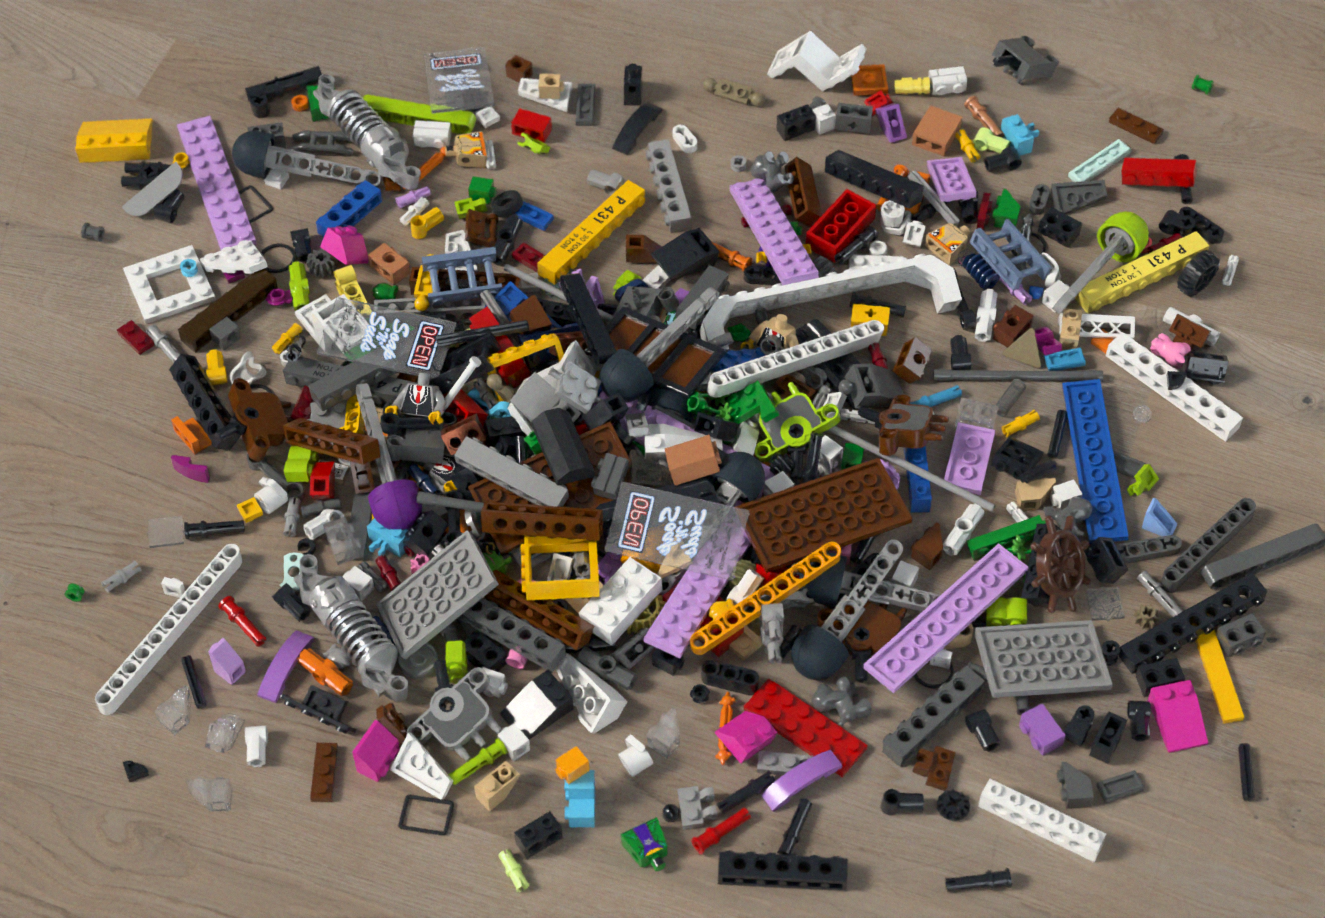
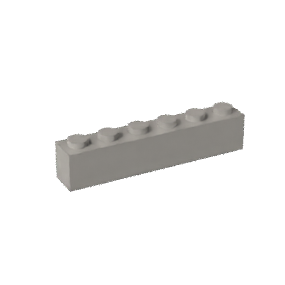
[454,436,569,507]

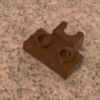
[1169,314,1211,356]
[376,702,408,746]
[912,746,956,791]

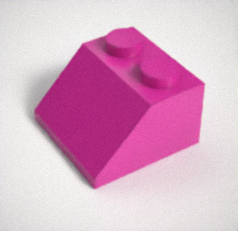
[320,226,369,265]
[715,711,778,764]
[352,720,400,782]

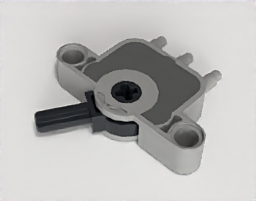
[407,659,502,761]

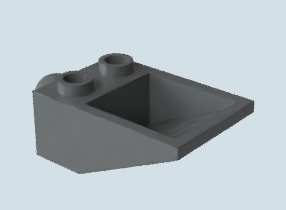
[838,363,904,409]

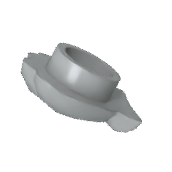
[322,643,352,669]

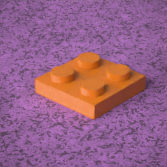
[851,64,888,96]

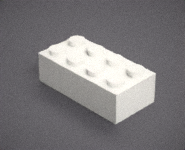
[579,557,662,646]

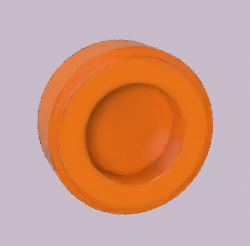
[291,95,309,112]

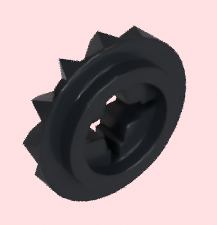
[936,789,971,821]

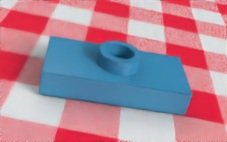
[1044,347,1086,371]

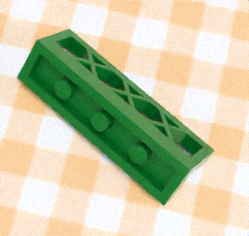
[966,515,1046,561]

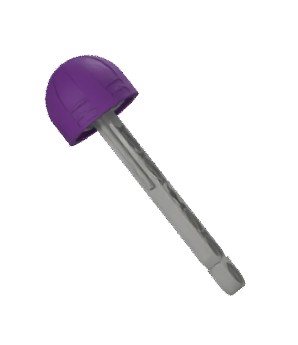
[356,383,422,530]

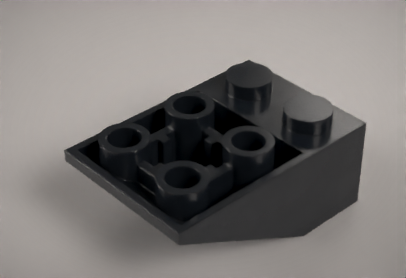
[651,228,720,279]

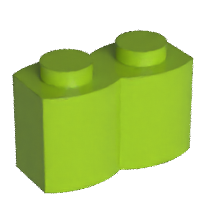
[284,446,319,482]
[986,597,1027,627]
[446,641,468,684]

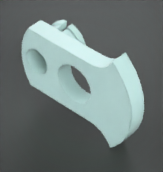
[280,553,304,592]

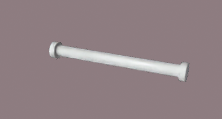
[444,356,481,412]

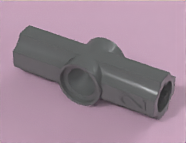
[577,647,638,690]

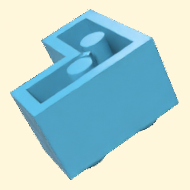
[564,770,595,827]

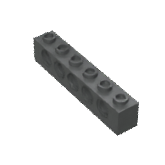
[458,598,566,673]
[882,666,985,767]

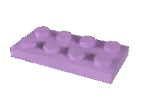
[927,157,976,202]
[944,422,995,495]

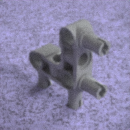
[759,595,784,664]

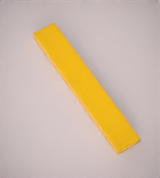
[1190,613,1244,724]

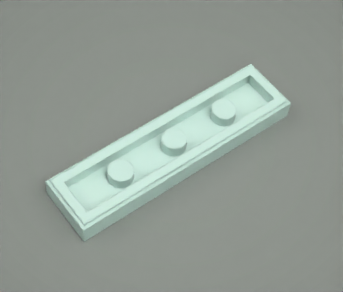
[1068,139,1131,182]

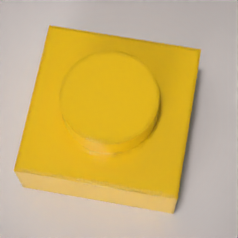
[237,497,263,523]

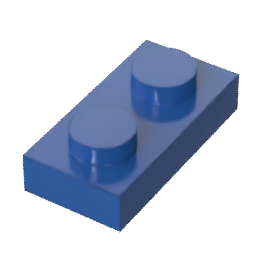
[514,201,554,231]

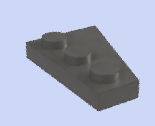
[1051,180,1107,214]

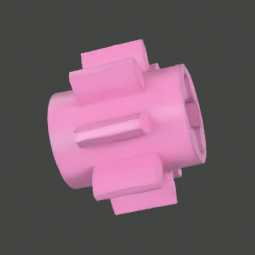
[410,554,432,574]

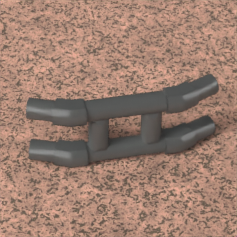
[290,130,353,155]

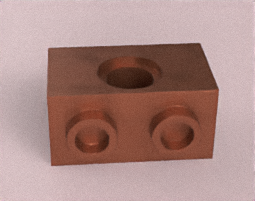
[993,305,1034,347]

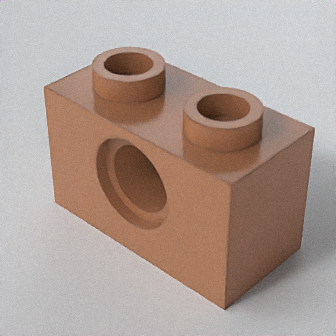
[368,243,410,285]

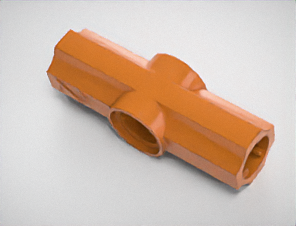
[297,648,353,696]

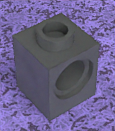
[209,317,241,350]

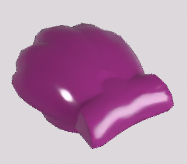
[266,289,292,306]

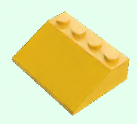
[75,118,153,163]

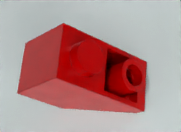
[310,462,335,501]

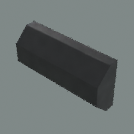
[532,408,595,486]

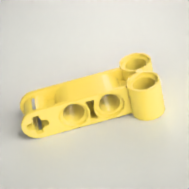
[334,265,372,319]

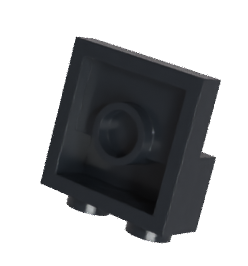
[991,436,1044,480]

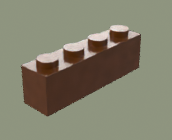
[784,157,822,228]

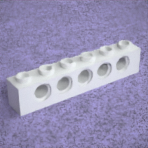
[978,779,1106,862]

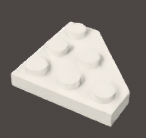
[200,240,268,273]

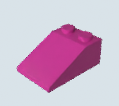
[1148,680,1208,753]

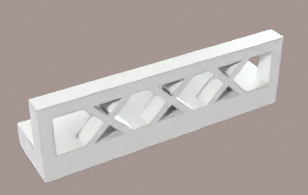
[1058,313,1135,339]

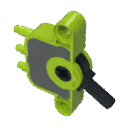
[754,382,841,479]

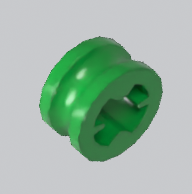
[64,584,85,602]

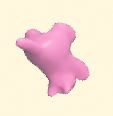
[1150,333,1191,369]

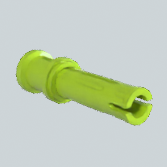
[448,738,508,786]

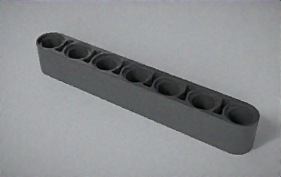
[1161,498,1256,593]
[1200,523,1325,590]

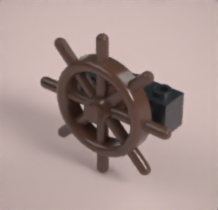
[1021,515,1091,613]

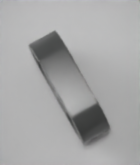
[1029,184,1050,215]

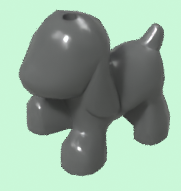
[751,151,794,194]
[1044,496,1093,536]
[812,676,872,726]

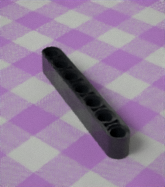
[560,273,616,365]

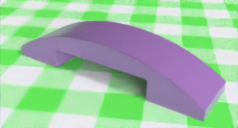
[257,630,314,703]
[761,750,843,812]

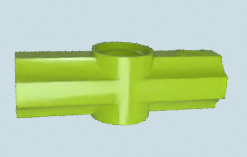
[289,262,310,311]

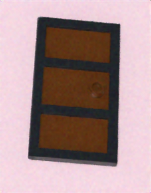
[585,307,726,398]

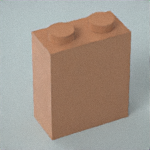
[912,105,962,156]
[664,435,722,485]

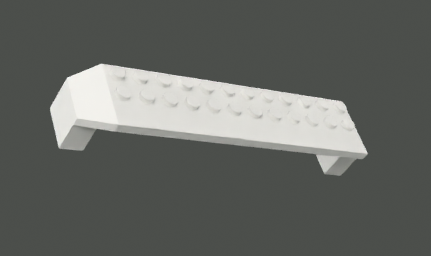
[699,254,962,351]

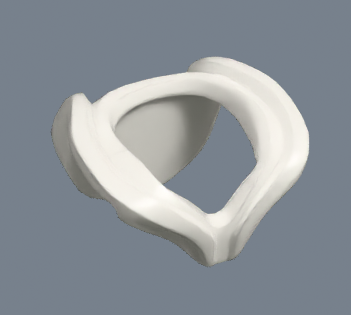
[1041,253,1061,288]
[230,351,266,384]

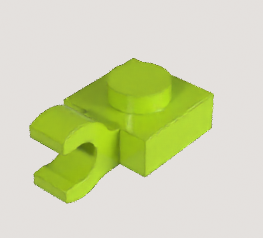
[517,133,550,154]
[454,198,488,219]
[613,269,642,296]
[1127,464,1159,496]

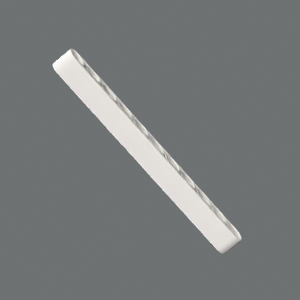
[707,320,884,398]
[95,544,242,715]

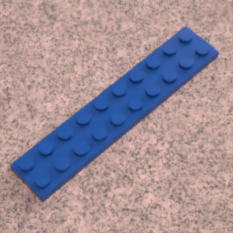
[1062,379,1129,544]

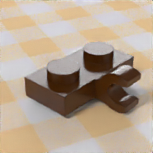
[774,374,816,400]

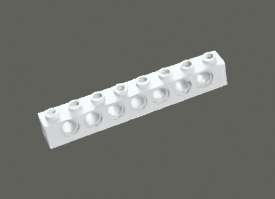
[1106,332,1243,442]

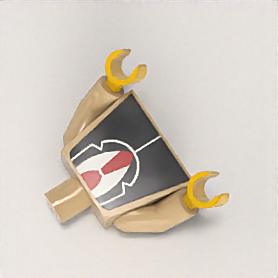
[740,314,799,350]

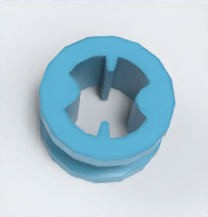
[180,259,198,277]

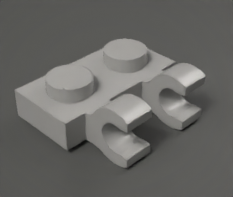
[780,588,814,609]
[677,786,718,830]

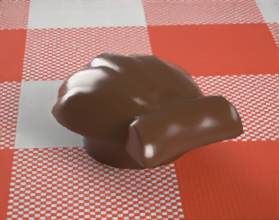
[383,176,401,192]

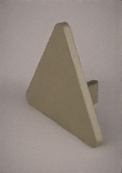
[1002,328,1041,368]

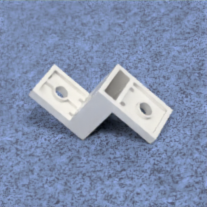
[767,31,867,92]
[295,294,375,354]
[508,341,597,436]

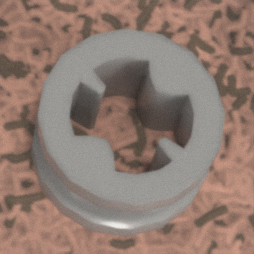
[731,155,746,172]

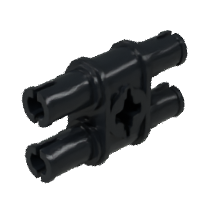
[121,161,171,190]

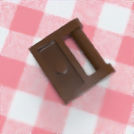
[465,209,499,248]

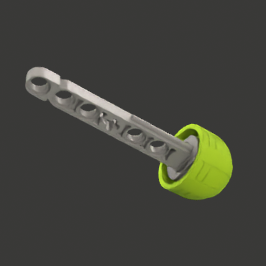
[1052,211,1148,314]

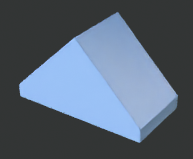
[1142,498,1177,536]

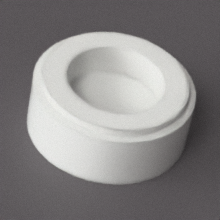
[869,241,887,256]

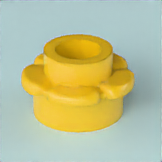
[173,152,190,169]

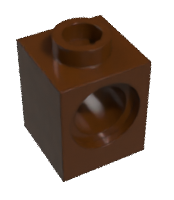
[505,54,533,83]

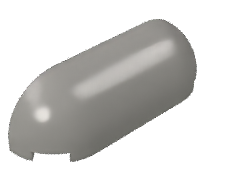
[122,162,183,216]

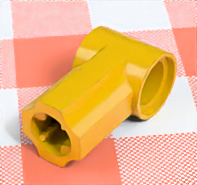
[410,207,444,239]
[206,349,228,385]

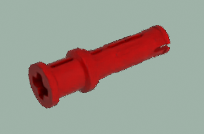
[218,596,267,647]
[691,807,751,855]

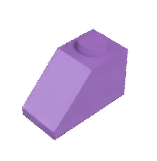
[876,104,907,143]

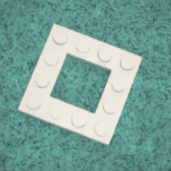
[123,245,216,324]

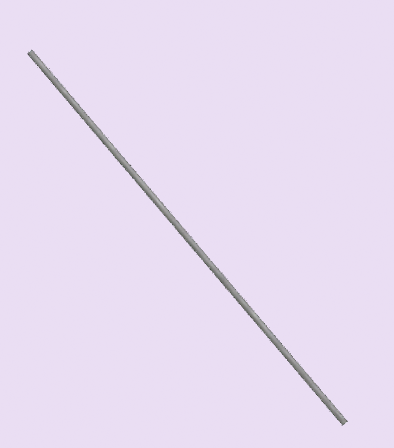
[504,264,995,512]

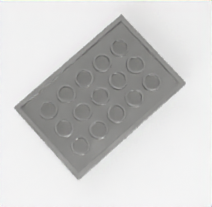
[376,530,499,660]
[974,620,1113,698]

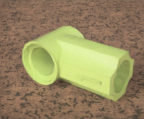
[973,128,1010,153]

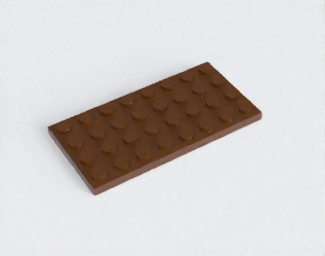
[468,421,644,555]
[735,458,913,573]

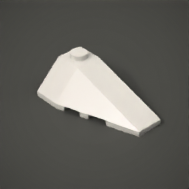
[556,653,627,734]

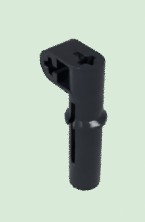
[245,65,322,118]

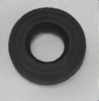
[491,190,523,218]

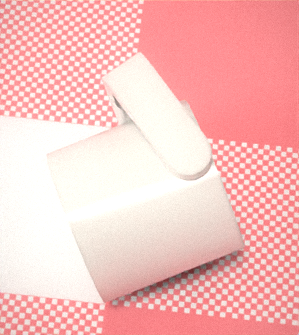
[880,200,912,235]
[254,477,288,514]
[618,734,654,777]

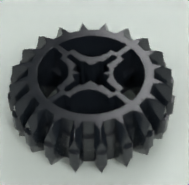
[1177,250,1220,297]

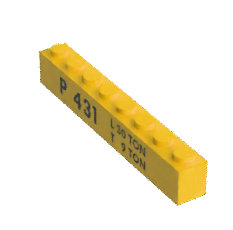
[538,180,645,285]

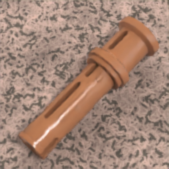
[964,96,1004,138]

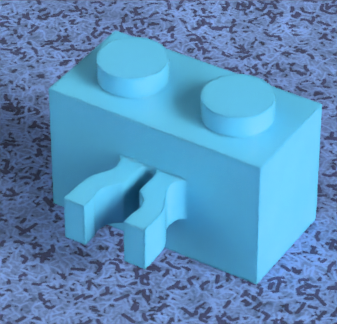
[1001,114,1039,156]
[367,518,408,558]

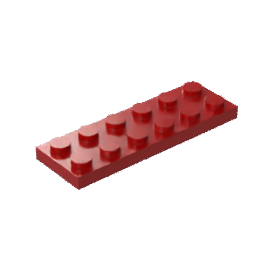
[744,678,867,778]

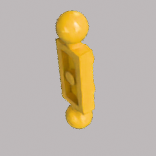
[414,254,439,311]

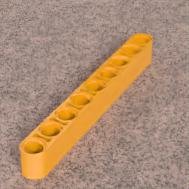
[690,542,841,655]

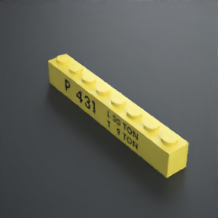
[1075,231,1209,314]

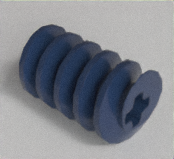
[962,253,1000,291]

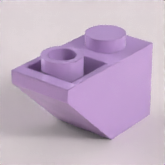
[208,638,246,685]

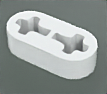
[673,125,697,153]

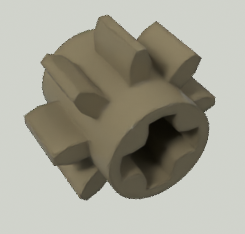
[1134,604,1160,629]

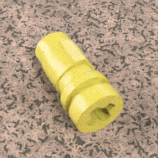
[895,77,930,95]

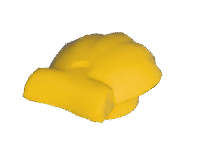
[709,598,734,620]

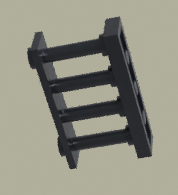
[429,332,501,394]

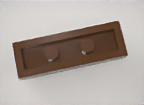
[1109,107,1164,144]
[310,743,338,802]

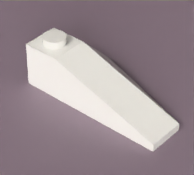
[644,424,723,462]

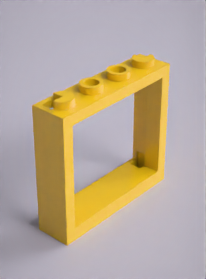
[488,333,564,402]
[521,535,600,600]

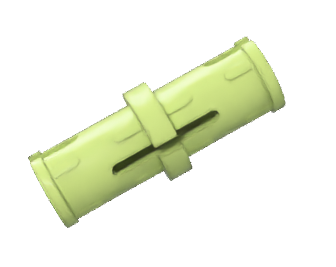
[499,849,529,892]

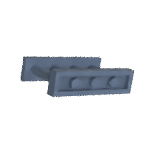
[970,219,1052,291]
[422,247,502,305]

